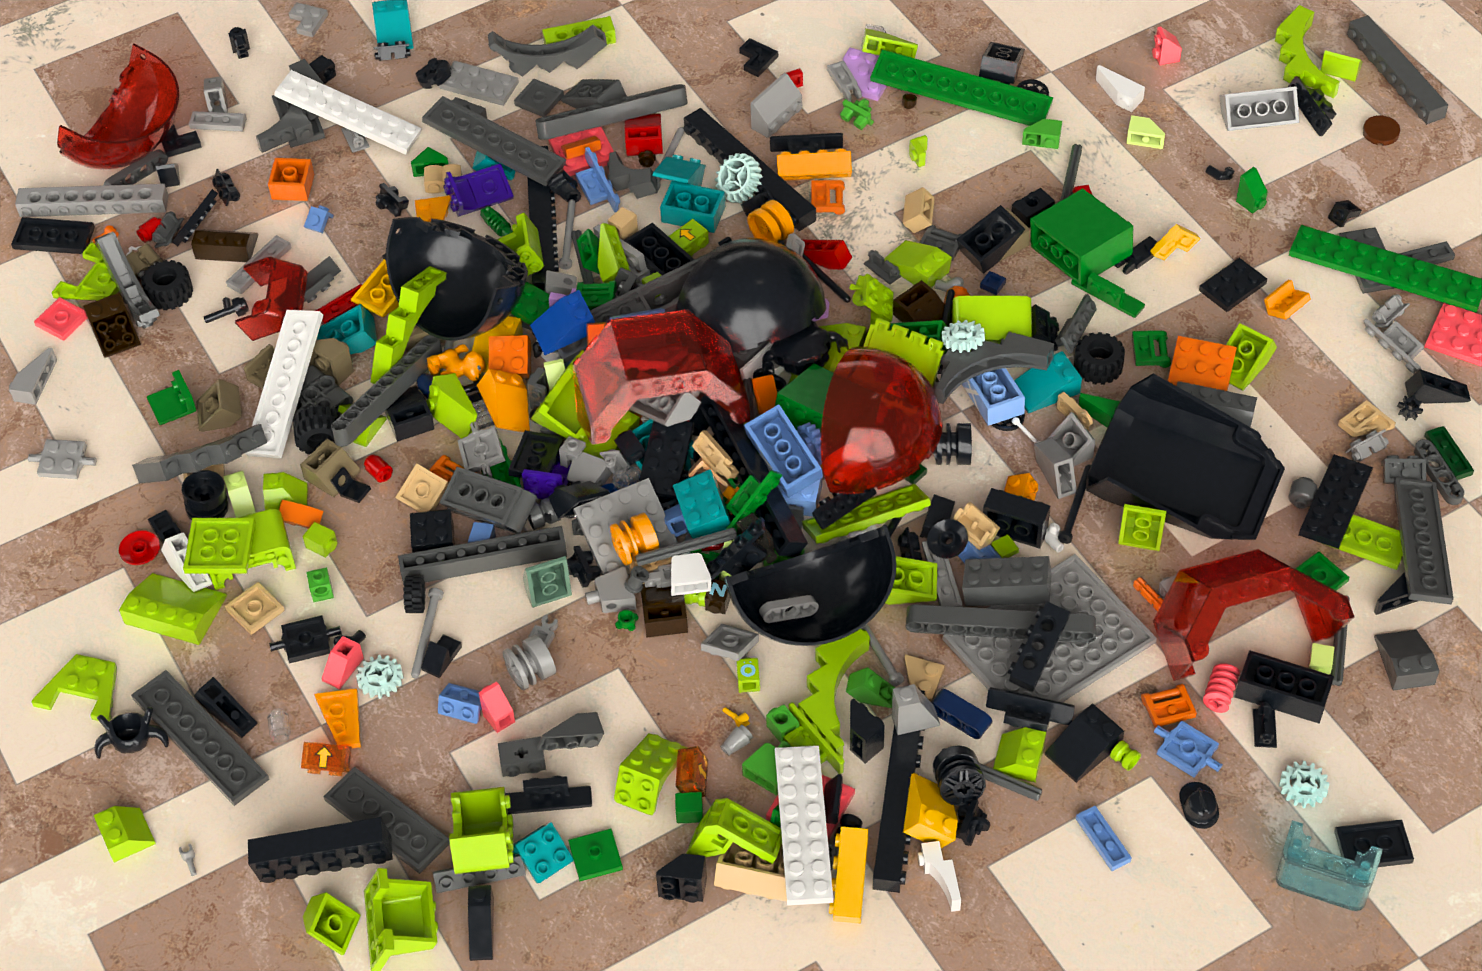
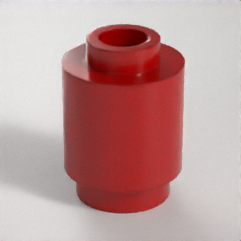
[136,217,164,243]
[364,455,393,483]

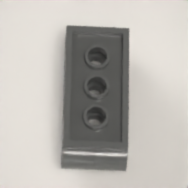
[440,467,537,534]

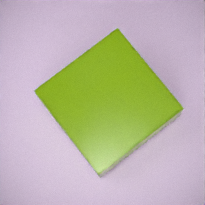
[990,534,1019,558]

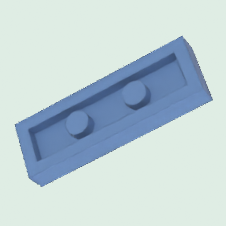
[1076,806,1132,871]

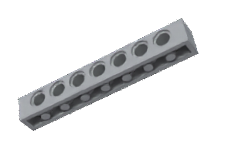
[15,184,169,217]

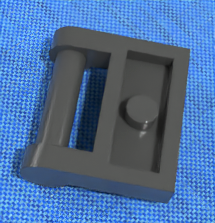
[919,225,962,261]

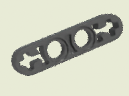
[103,149,168,186]
[1414,439,1464,505]

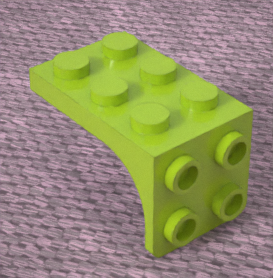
[614,733,688,815]

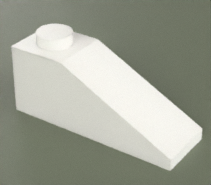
[1096,65,1145,112]
[161,532,213,592]

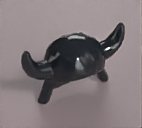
[94,707,169,759]

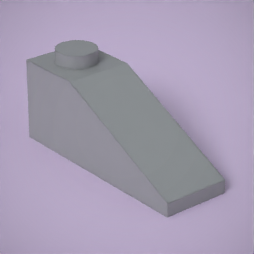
[9,348,57,405]

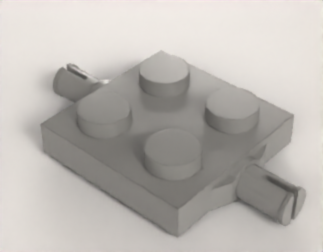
[457,422,505,478]
[28,439,97,479]

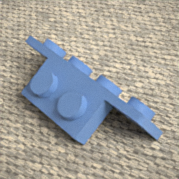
[576,147,620,212]

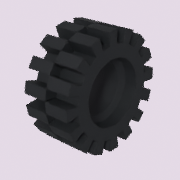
[403,576,426,613]

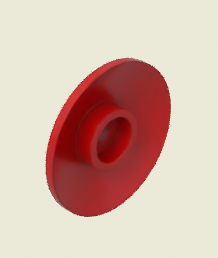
[119,531,160,565]

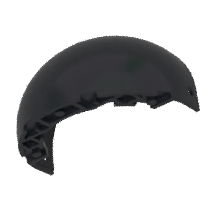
[386,217,528,341]
[676,238,826,355]
[724,525,896,646]

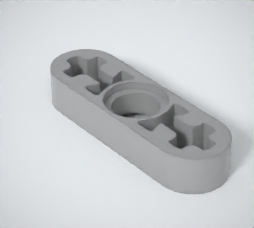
[759,595,819,623]

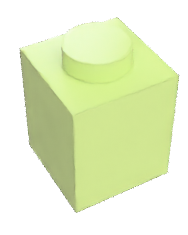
[1308,643,1335,675]

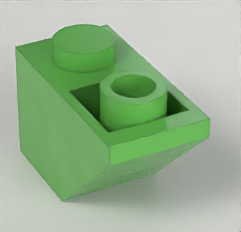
[1022,119,1062,149]
[846,667,895,708]

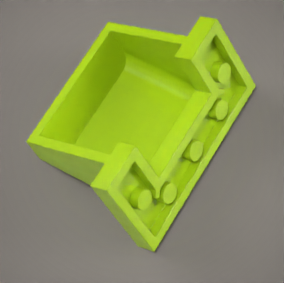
[364,868,438,971]

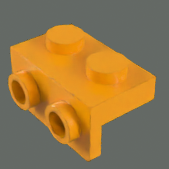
[1264,280,1311,320]
[1004,473,1038,501]

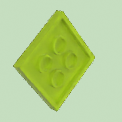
[183,518,256,574]

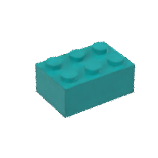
[660,181,726,233]
[673,469,732,539]

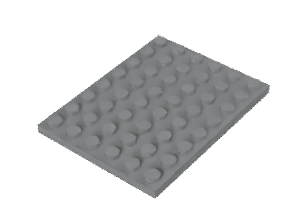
[943,554,1157,728]

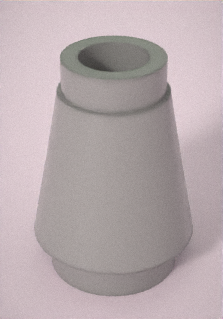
[720,725,753,756]

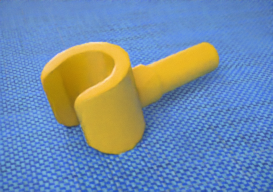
[723,707,750,727]

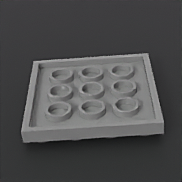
[573,478,678,575]

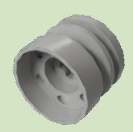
[502,634,556,691]

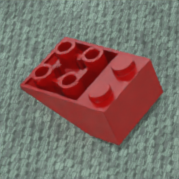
[625,113,663,156]

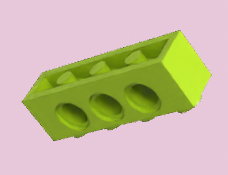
[542,16,616,45]

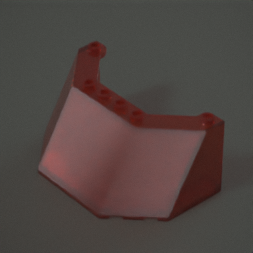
[573,309,750,445]
[1153,549,1355,681]

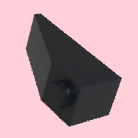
[1405,369,1471,404]
[1374,572,1418,615]
[194,677,258,738]
[468,885,494,961]

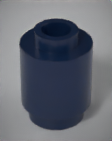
[417,373,433,399]

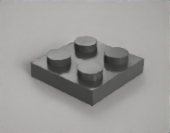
[514,79,564,117]

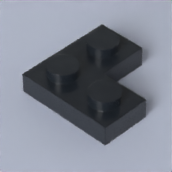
[739,38,778,77]
[157,124,202,157]

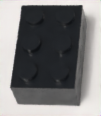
[983,488,1051,549]

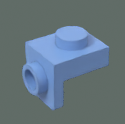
[304,205,334,234]

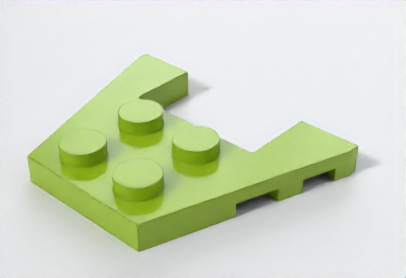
[52,242,119,300]
[31,654,117,722]

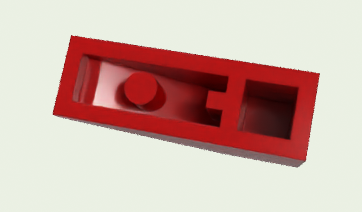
[801,239,853,270]

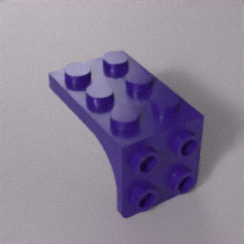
[443,163,514,217]
[522,456,572,499]

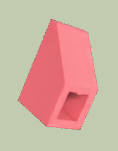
[1152,26,1182,65]
[322,636,364,690]
[478,681,515,733]

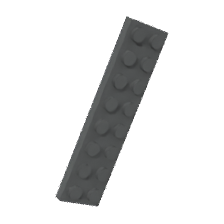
[422,96,566,186]
[1393,477,1454,605]
[131,670,270,806]

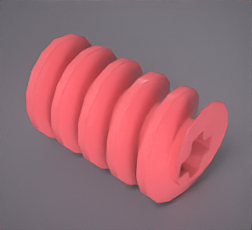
[1203,664,1240,713]

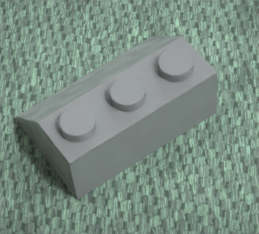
[751,72,802,138]

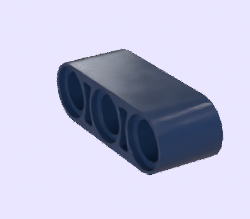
[931,689,993,739]

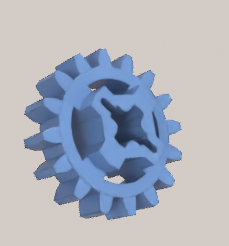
[796,422,828,465]

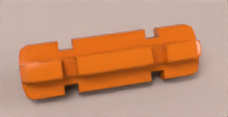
[1133,577,1167,612]

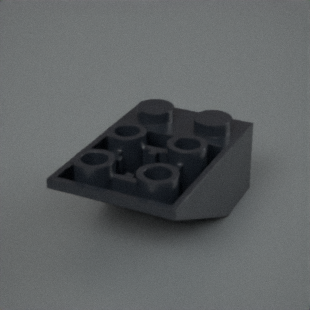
[384,386,435,442]

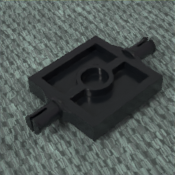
[269,615,342,664]

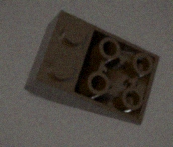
[893,280,952,327]
[83,293,141,358]
[641,584,688,638]

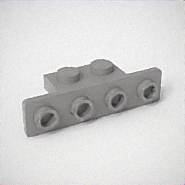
[1363,319,1425,374]

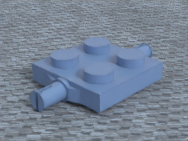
[1154,721,1223,778]

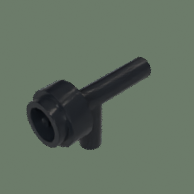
[204,297,249,323]

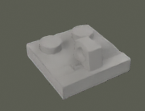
[701,624,759,661]

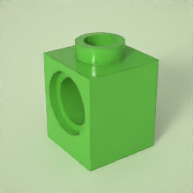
[306,567,334,603]
[766,704,799,743]

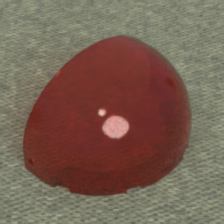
[57,43,180,170]
[821,346,943,494]

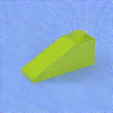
[861,28,918,58]
[598,223,630,283]

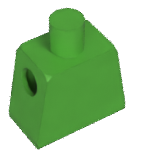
[742,741,792,796]

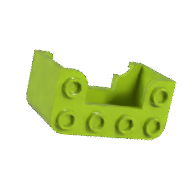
[496,213,544,276]
[952,296,1032,352]
[210,508,296,590]
[449,787,514,874]

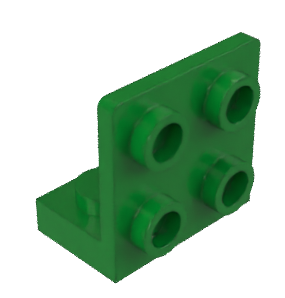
[147,370,197,425]

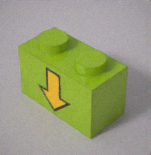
[668,219,709,257]

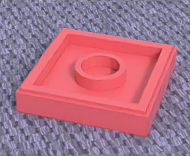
[34,297,87,341]

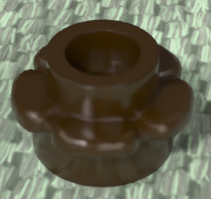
[638,150,656,167]

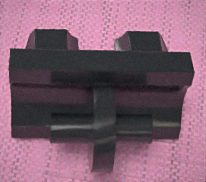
[228,27,250,59]
[375,183,409,217]
[567,546,601,588]
[956,799,991,846]

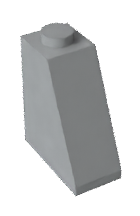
[1034,438,1077,499]
[892,684,940,735]

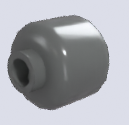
[1288,477,1318,509]

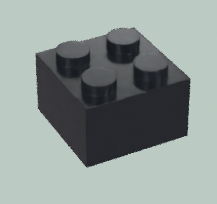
[410,509,455,553]

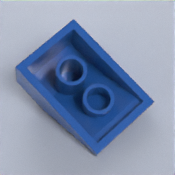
[530,290,595,355]

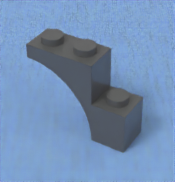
[607,151,658,199]

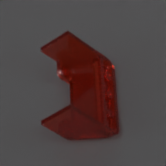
[235,257,308,341]

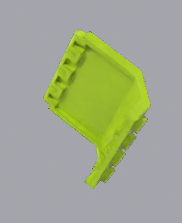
[846,318,945,416]

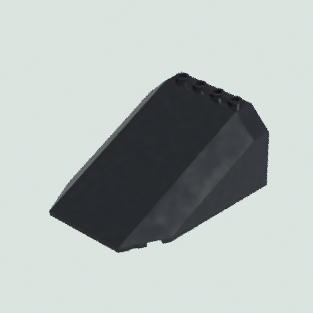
[1086,373,1285,540]

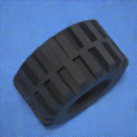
[141,260,193,310]
[1074,332,1125,385]
[294,405,342,454]

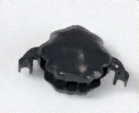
[762,320,849,376]

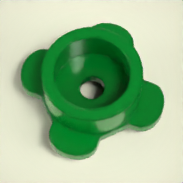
[615,610,638,631]

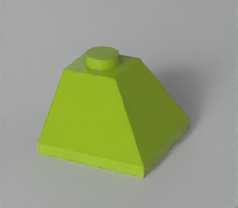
[263,472,308,510]
[303,892,361,955]

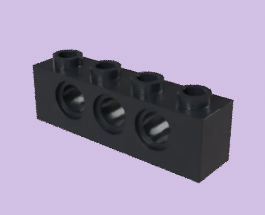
[1008,601,1070,693]

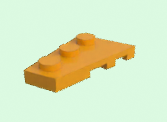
[415,196,451,222]
[314,688,361,750]

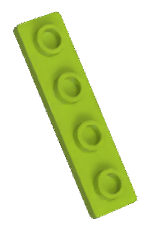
[784,702,845,774]

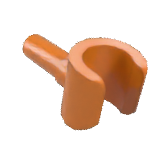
[91,225,119,243]

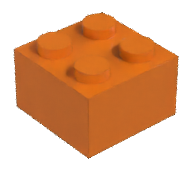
[268,158,315,201]
[489,335,531,379]

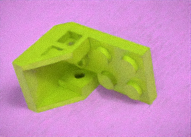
[686,798,782,864]

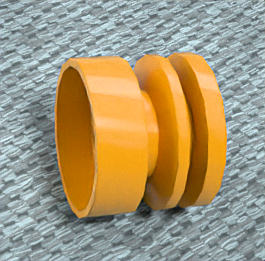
[610,512,659,566]

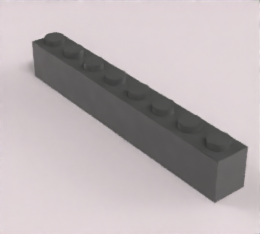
[1347,15,1448,125]
[398,526,567,585]

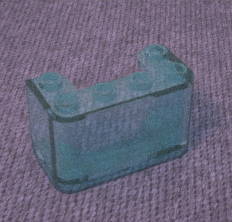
[1275,820,1383,911]

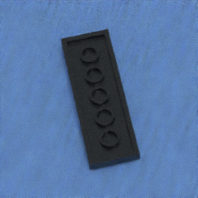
[1298,454,1373,549]

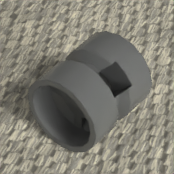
[528,497,561,530]

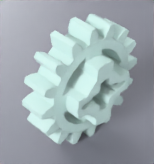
[942,320,985,353]
[356,655,404,699]
[1279,761,1329,808]

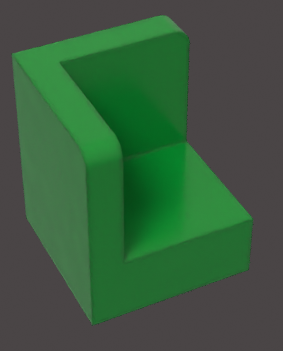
[675,792,703,824]

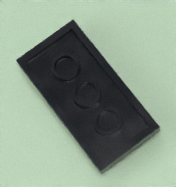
[11,217,95,254]
[639,421,695,499]

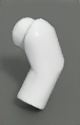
[1045,523,1064,553]

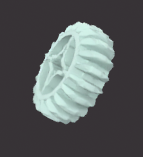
[715,153,763,203]

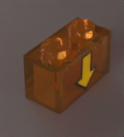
[301,742,352,776]
[675,746,708,797]

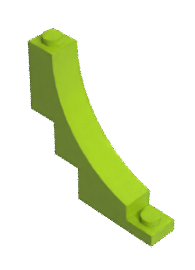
[370,266,447,384]
[798,629,870,756]

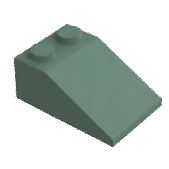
[523,556,572,608]

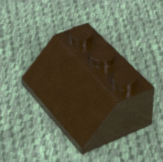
[191,229,258,262]

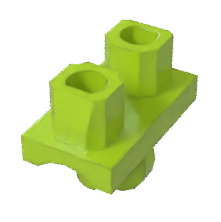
[849,275,865,307]

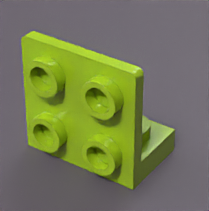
[863,274,893,325]

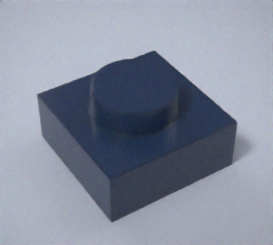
[980,271,1006,295]

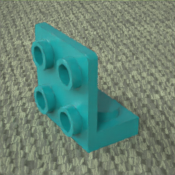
[513,822,574,884]

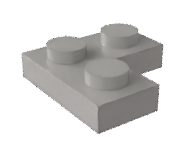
[289,2,328,37]

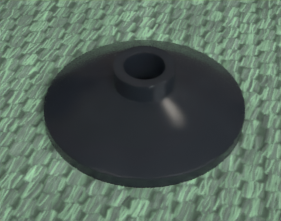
[927,519,968,559]

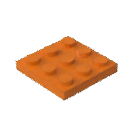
[1168,336,1237,391]

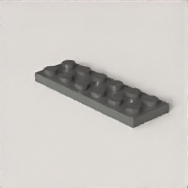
[323,767,450,874]

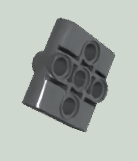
[293,365,353,422]

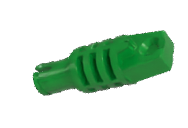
[480,206,513,236]

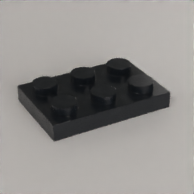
[172,189,218,247]
[1199,257,1267,312]
[508,430,564,478]
[1334,820,1414,871]

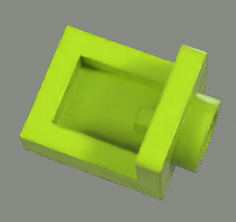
[909,135,928,167]

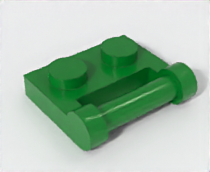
[576,281,617,310]
[1132,331,1171,368]

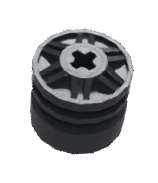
[933,423,972,465]
[181,470,228,520]
[933,745,986,806]

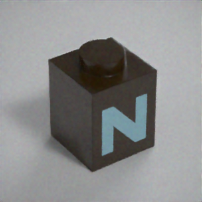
[704,579,731,614]

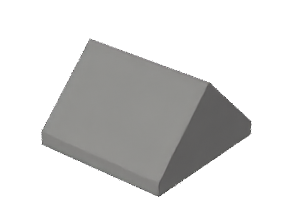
[1046,412,1095,466]

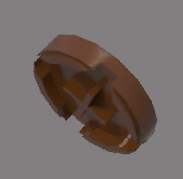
[1363,115,1401,146]

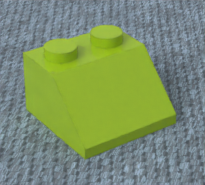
[993,727,1046,782]
[93,806,156,863]

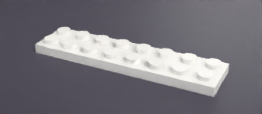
[274,70,422,155]
[245,310,323,458]
[775,746,833,905]

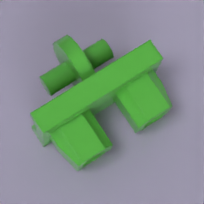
[840,99,874,130]

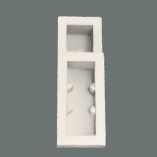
[917,841,961,912]

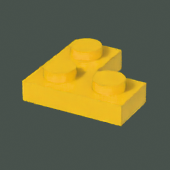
[1150,224,1201,260]

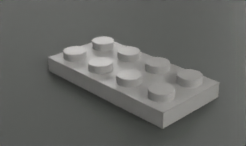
[439,61,519,106]

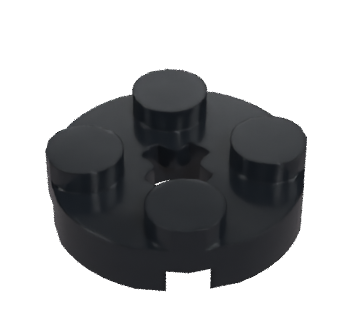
[416,58,452,89]

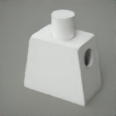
[671,552,711,596]

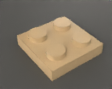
[395,463,449,512]
[225,582,285,635]

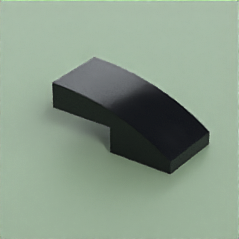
[148,510,181,544]

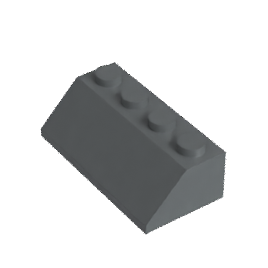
[1177,381,1257,427]

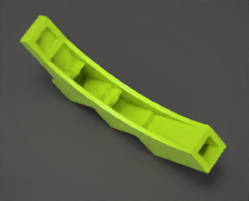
[1275,5,1340,98]

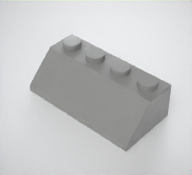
[1220,86,1299,131]
[620,371,701,427]

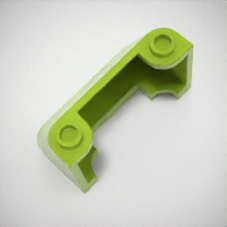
[531,350,621,440]

